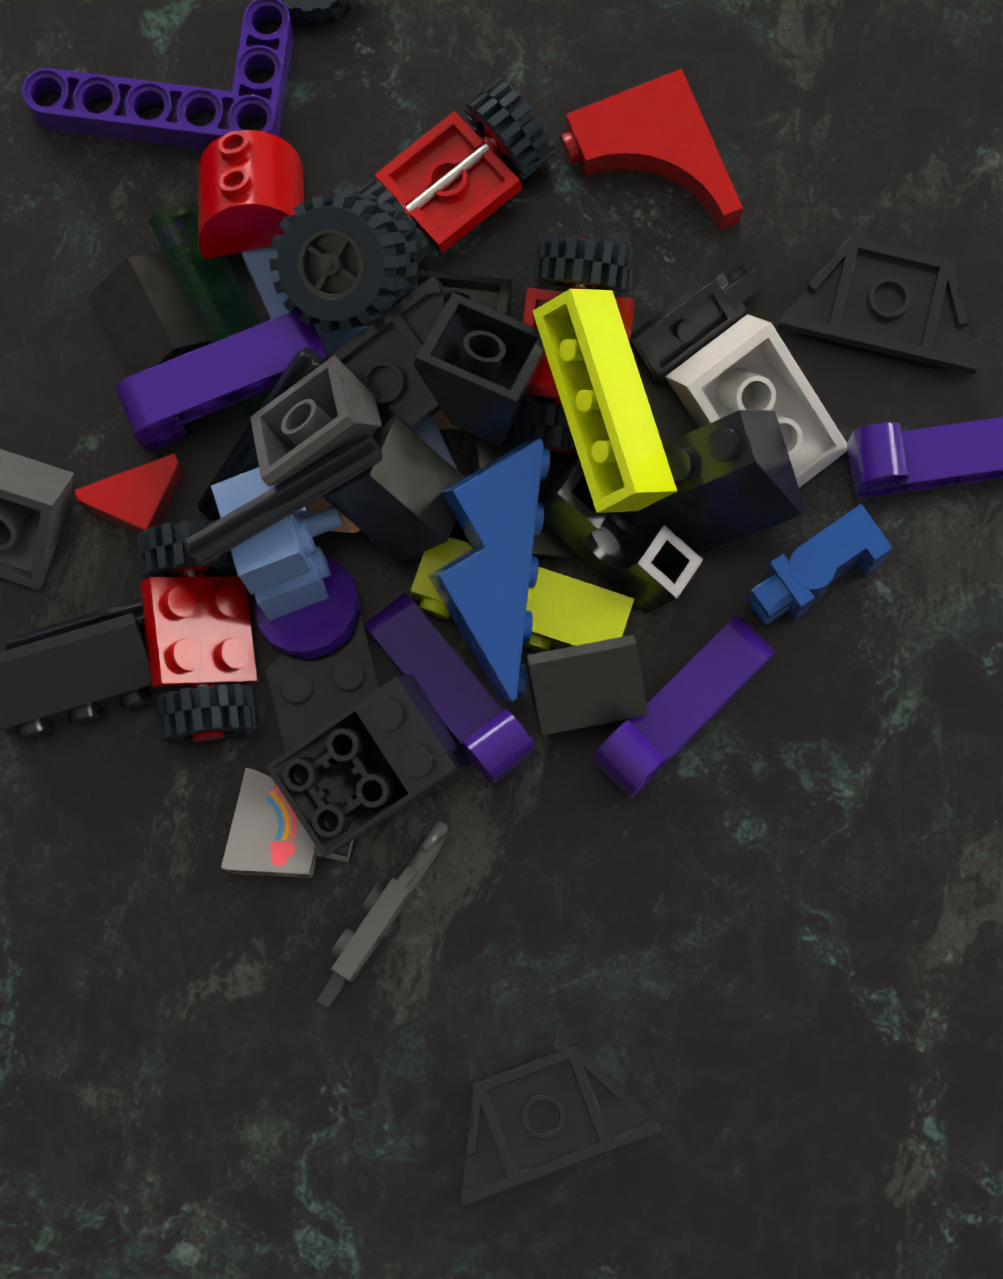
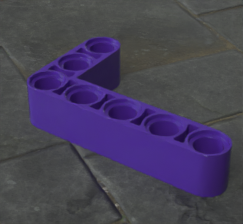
[22,0,294,150]

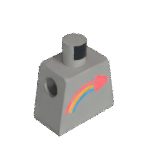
[221,768,354,878]

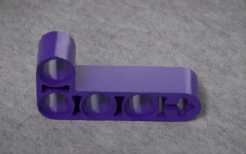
[116,310,328,450]
[847,417,1003,498]
[363,592,535,786]
[592,615,776,799]

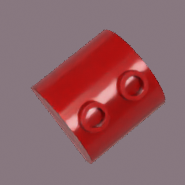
[198,130,304,260]

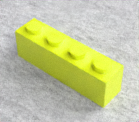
[532,289,677,513]
[411,537,634,652]

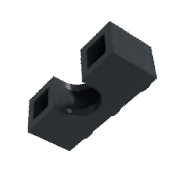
[538,458,703,613]

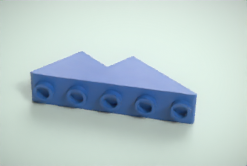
[428,438,550,701]

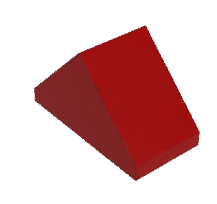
[74,453,184,534]

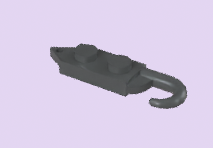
[317,821,448,1009]

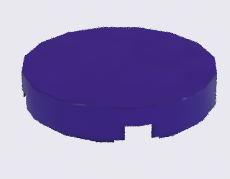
[254,557,362,659]

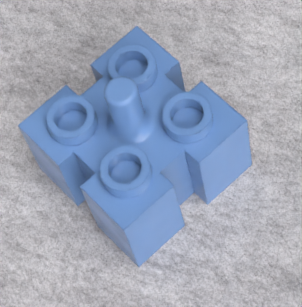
[211,467,344,621]

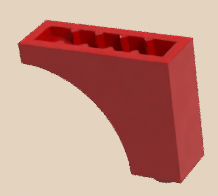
[560,69,743,231]

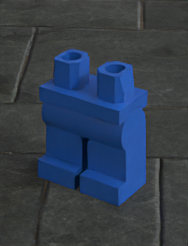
[747,504,893,627]

